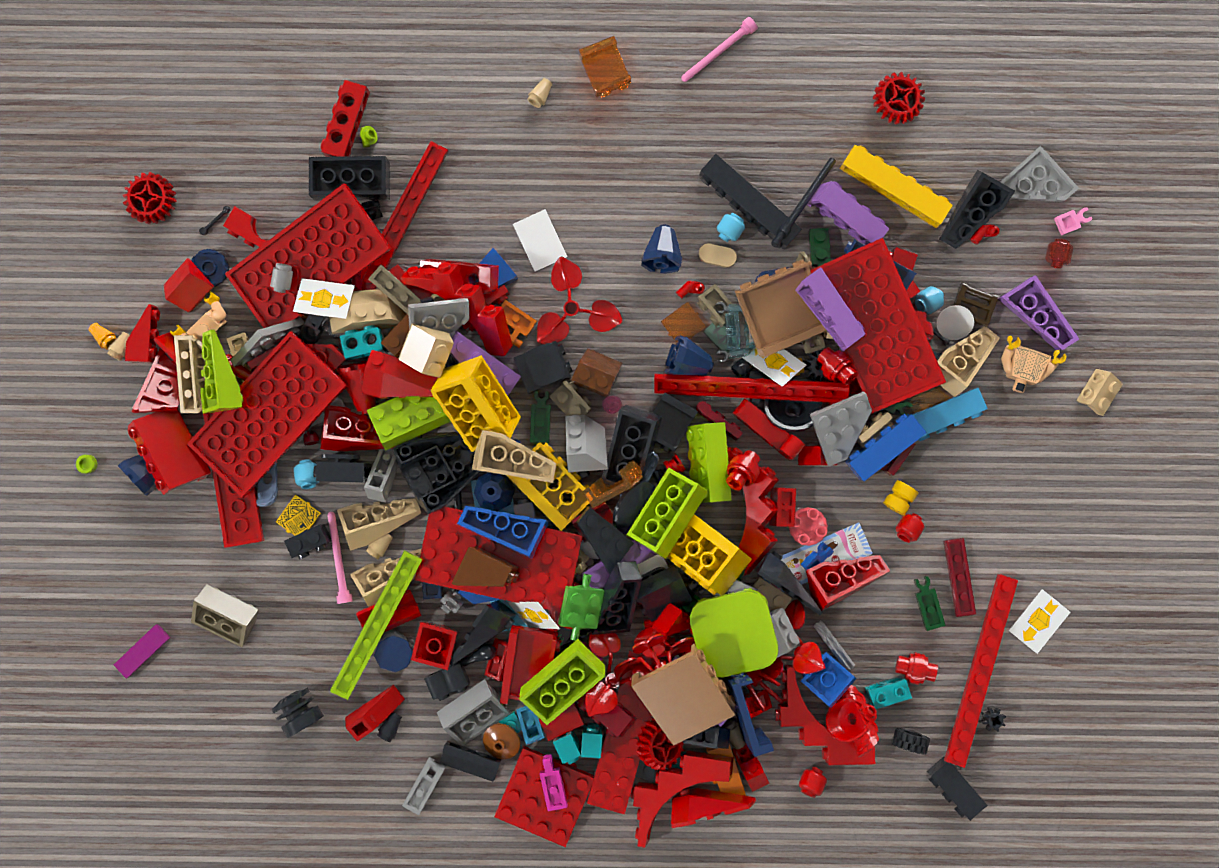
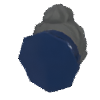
[374,629,413,673]

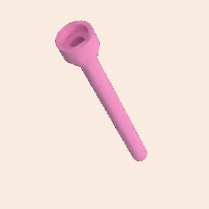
[681,17,758,82]
[327,511,353,604]

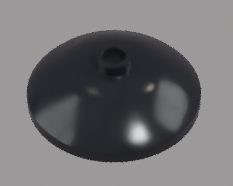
[764,399,823,432]
[613,481,655,534]

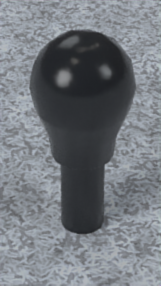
[461,643,496,667]

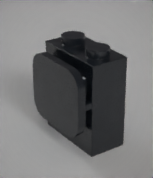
[513,341,573,394]
[313,454,372,483]
[637,565,693,622]

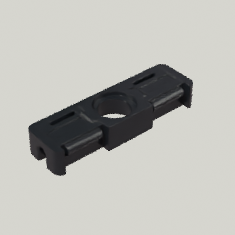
[298,314,329,344]

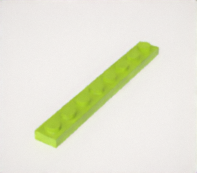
[330,550,422,700]

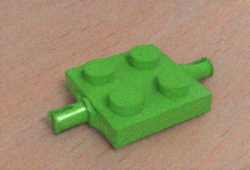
[558,574,605,640]

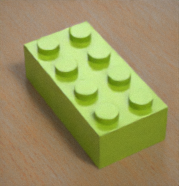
[367,396,451,451]
[686,422,732,503]
[627,468,708,559]
[519,639,605,725]

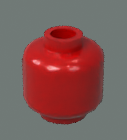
[895,513,925,543]
[798,767,827,798]

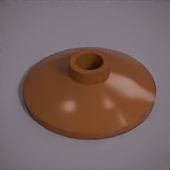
[483,723,521,759]

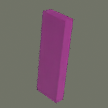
[113,624,171,679]

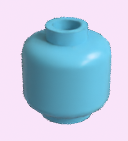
[717,213,745,242]
[915,286,944,315]
[294,459,320,489]

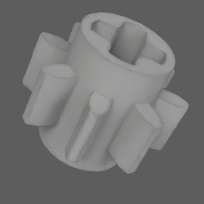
[440,590,464,614]

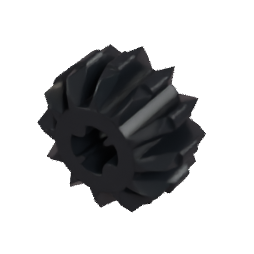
[803,350,828,382]

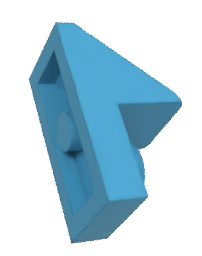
[516,706,545,745]

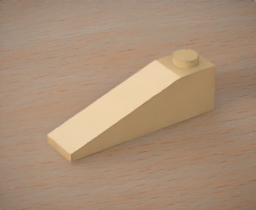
[937,326,1000,397]
[472,430,556,483]
[337,498,421,551]
[350,548,422,607]

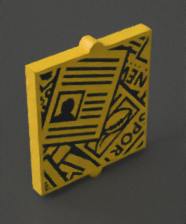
[276,495,321,536]

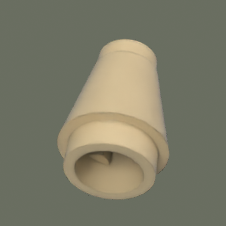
[528,78,552,108]
[107,332,130,361]
[366,534,393,560]

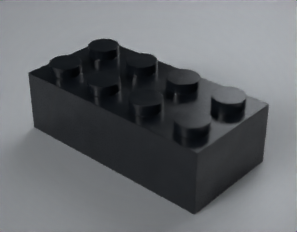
[309,156,390,200]
[601,405,662,490]

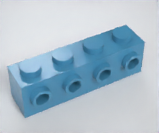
[913,388,988,441]

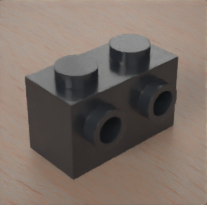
[284,524,331,560]

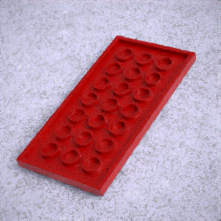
[225,184,392,328]
[810,237,946,413]
[187,331,348,498]
[415,506,583,612]

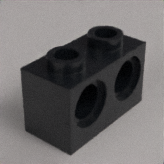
[683,726,730,749]

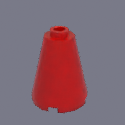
[337,360,376,414]

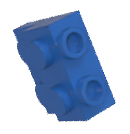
[801,652,857,708]

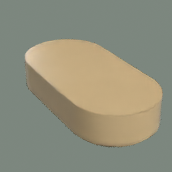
[699,244,737,268]

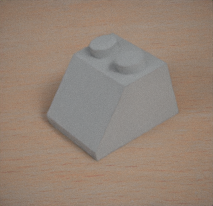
[770,608,800,658]

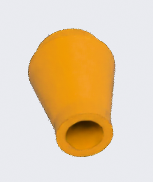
[88,323,117,350]

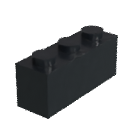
[926,756,988,821]

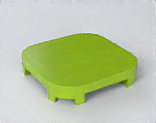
[690,588,778,677]

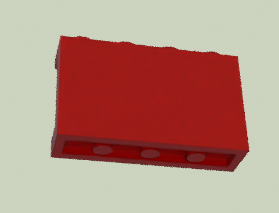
[128,410,211,495]
[500,625,561,704]

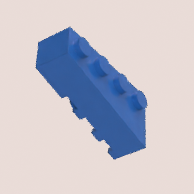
[845,414,927,481]
[457,506,548,559]

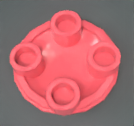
[789,507,828,546]

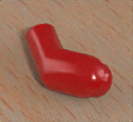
[970,224,1000,245]
[676,281,705,299]

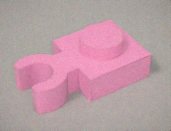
[1054,208,1092,236]

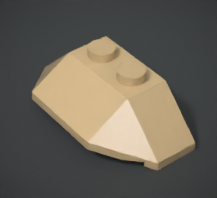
[329,289,407,334]
[174,335,205,413]

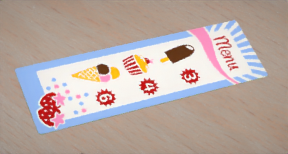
[763,523,872,592]

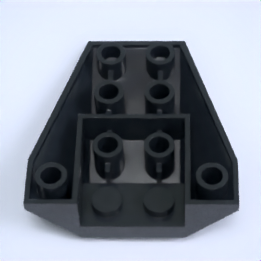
[392,433,481,514]

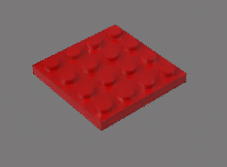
[494,746,594,847]

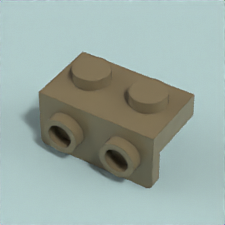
[697,284,739,328]

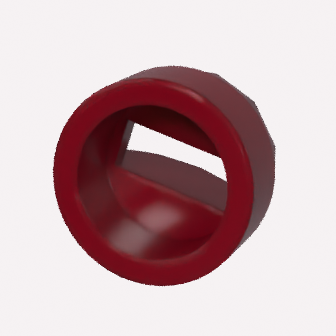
[303,431,320,446]

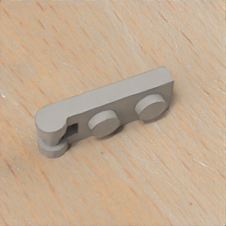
[402,757,446,815]

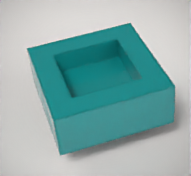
[498,711,522,733]

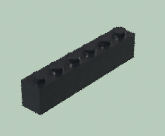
[700,154,802,250]

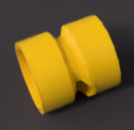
[883,480,919,516]

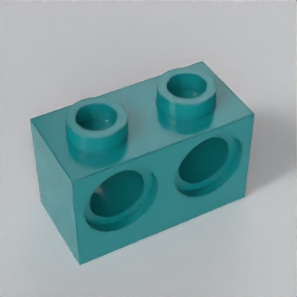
[340,325,386,360]
[864,676,912,709]
[581,723,603,758]
[553,729,582,764]

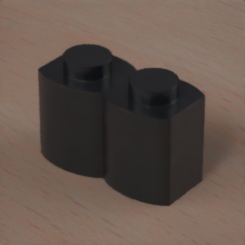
[424,661,470,701]

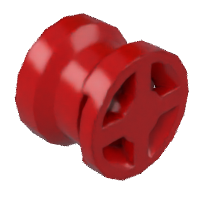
[663,454,686,473]

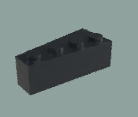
[590,561,642,635]

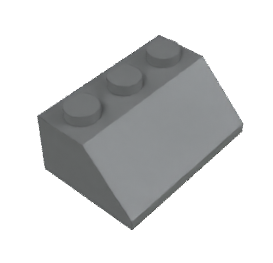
[565,415,608,472]
[437,679,510,746]

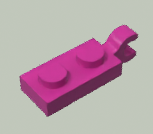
[540,754,568,811]

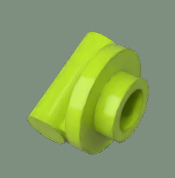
[360,126,377,148]

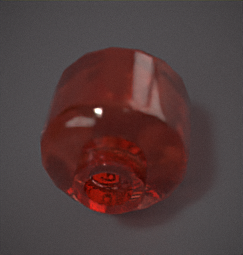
[1045,239,1073,269]

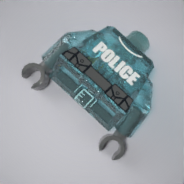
[715,302,756,362]

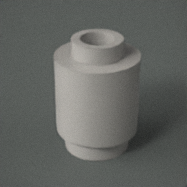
[270,263,293,293]

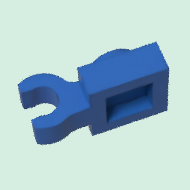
[801,542,834,571]

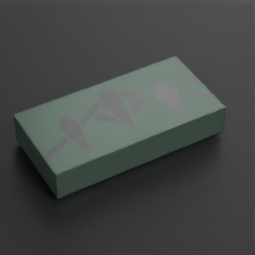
[703,323,740,359]

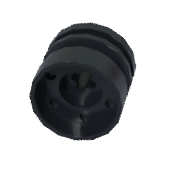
[271,687,324,738]

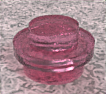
[602,396,622,414]

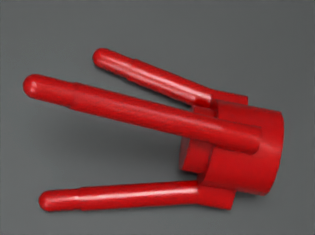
[745,670,784,711]

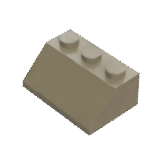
[191,584,258,647]

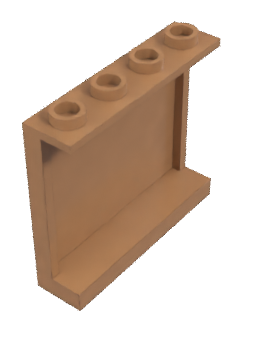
[735,259,827,357]
[631,644,737,746]

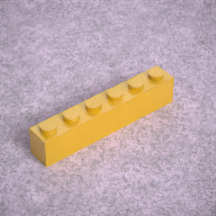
[839,145,953,228]

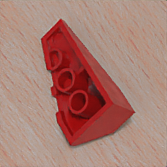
[362,350,438,399]
[320,405,398,451]
[806,555,890,611]
[671,787,756,828]

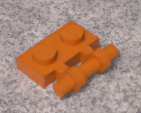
[501,300,537,348]

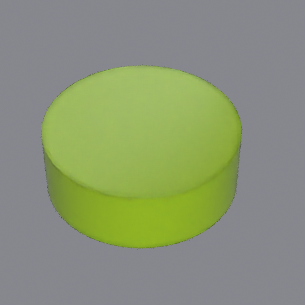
[76,454,98,474]

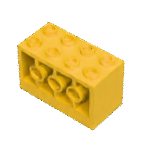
[431,355,521,452]
[507,442,595,531]
[667,514,752,595]

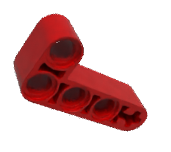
[732,398,805,461]

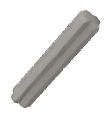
[814,620,855,671]

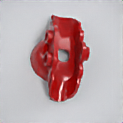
[826,685,879,757]

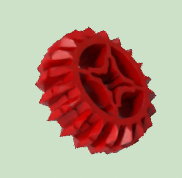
[873,72,925,125]
[123,172,177,224]
[636,718,685,770]

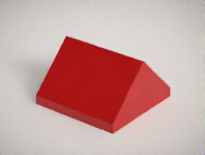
[164,258,214,312]
[411,622,458,670]

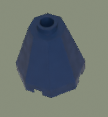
[641,224,682,274]
[665,335,714,375]
[118,455,156,496]
[473,472,516,512]

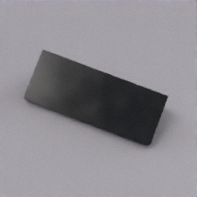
[440,741,502,782]

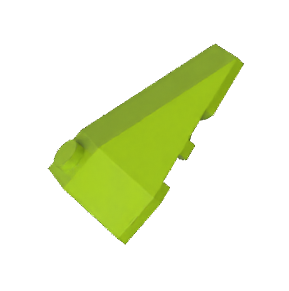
[201,330,243,413]

